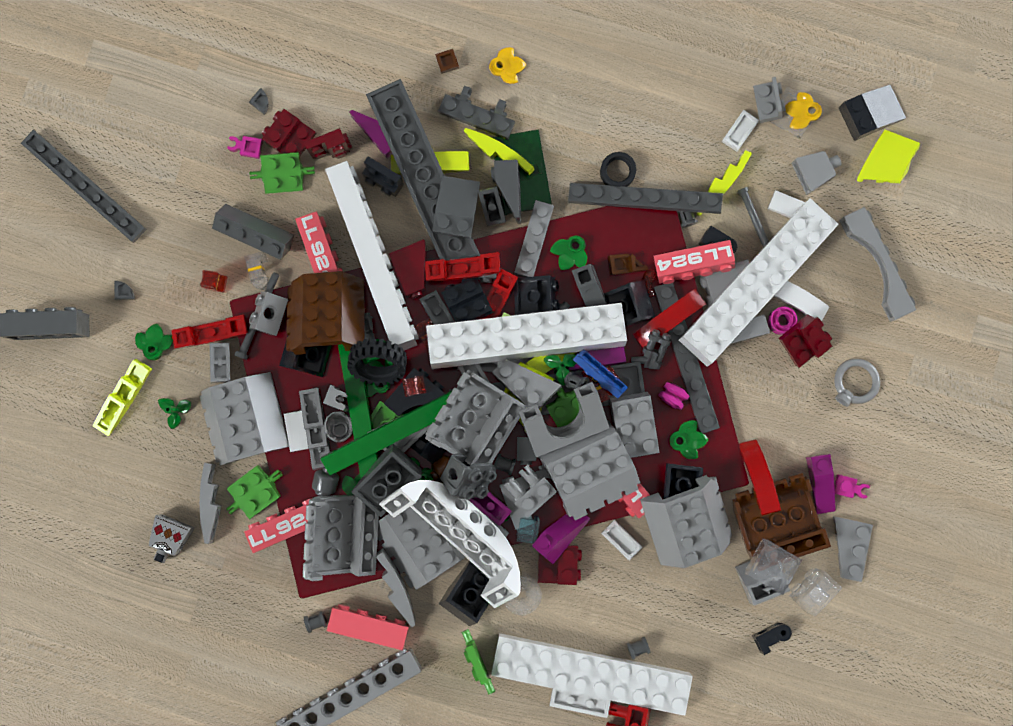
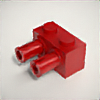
[606,702,651,726]

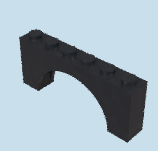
[384,368,504,466]

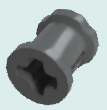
[677,211,699,228]
[564,371,590,389]
[494,453,516,476]
[303,610,328,633]
[626,637,651,660]

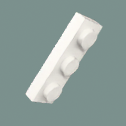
[549,689,611,718]

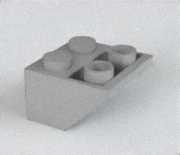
[735,560,790,606]

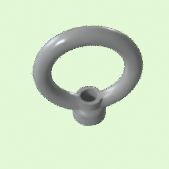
[834,359,880,407]

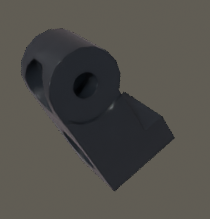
[698,226,738,254]
[752,623,792,655]

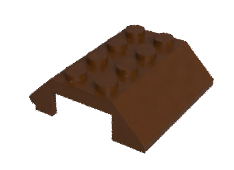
[286,271,365,355]
[732,473,831,571]

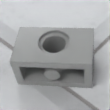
[249,291,288,336]

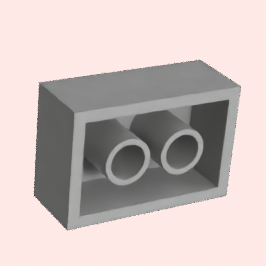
[609,392,660,458]

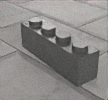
[212,204,294,260]

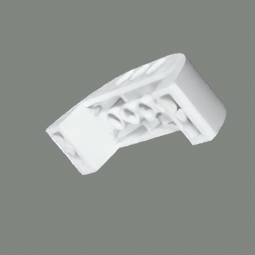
[379,480,521,608]

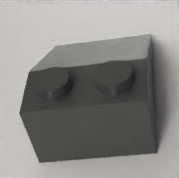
[491,160,522,224]
[432,176,480,239]
[352,444,422,517]

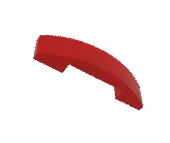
[425,252,501,281]
[482,269,518,319]
[633,289,706,348]
[171,315,248,349]
[739,439,781,516]

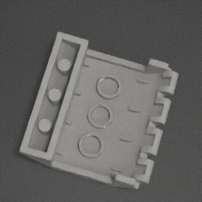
[425,370,527,465]
[199,372,289,466]
[539,420,640,520]
[640,475,733,568]
[303,494,379,581]
[377,507,465,590]

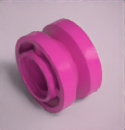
[768,306,798,335]
[658,382,690,410]

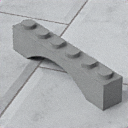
[839,207,916,322]

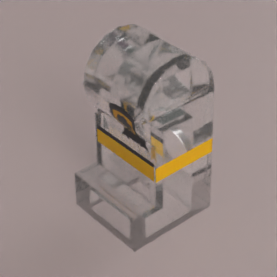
[244,252,269,290]

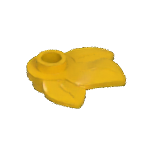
[489,47,526,84]
[785,92,822,129]

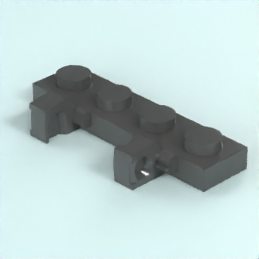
[438,85,515,140]

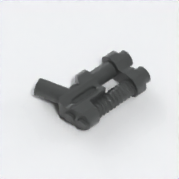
[631,329,671,369]

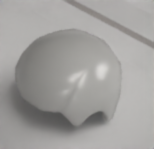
[324,411,353,442]

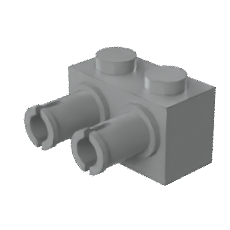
[504,464,557,518]

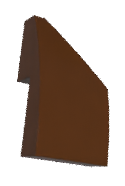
[608,254,648,275]

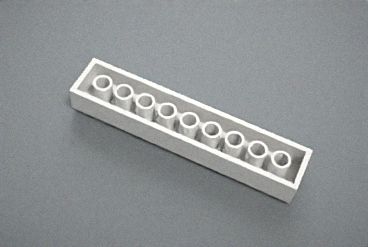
[325,161,419,351]
[679,198,839,366]
[426,303,627,369]
[491,633,693,716]

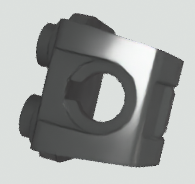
[440,453,497,500]

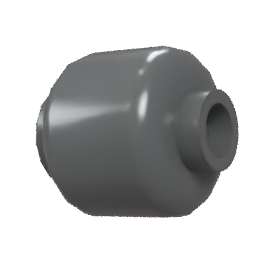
[312,467,339,496]

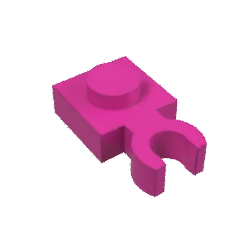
[227,136,263,159]
[834,475,870,499]

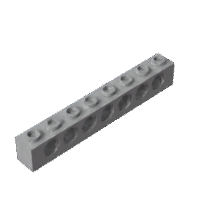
[275,648,423,726]

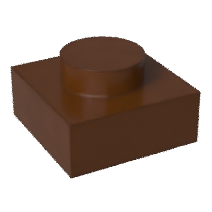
[435,49,459,74]

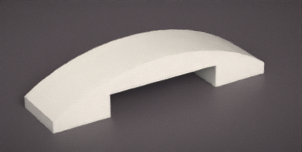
[774,281,829,321]

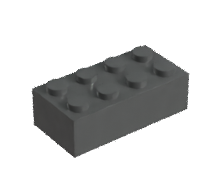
[0,307,90,340]

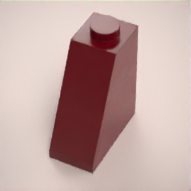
[388,239,427,299]

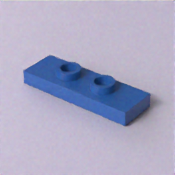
[573,349,628,399]

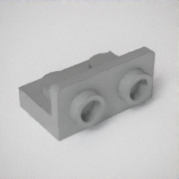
[753,77,786,123]

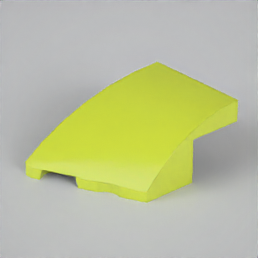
[857,130,920,183]

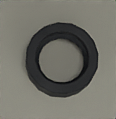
[600,152,637,187]

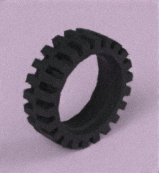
[347,338,407,385]

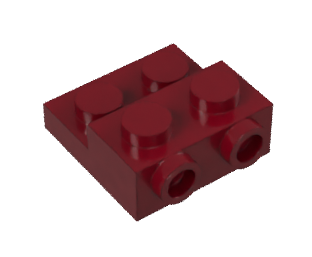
[262,109,317,156]
[304,128,353,159]
[778,314,833,368]
[538,545,582,585]

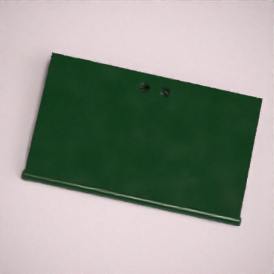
[491,129,552,215]

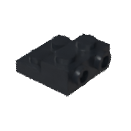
[362,156,404,197]
[514,275,560,315]
[441,277,494,322]

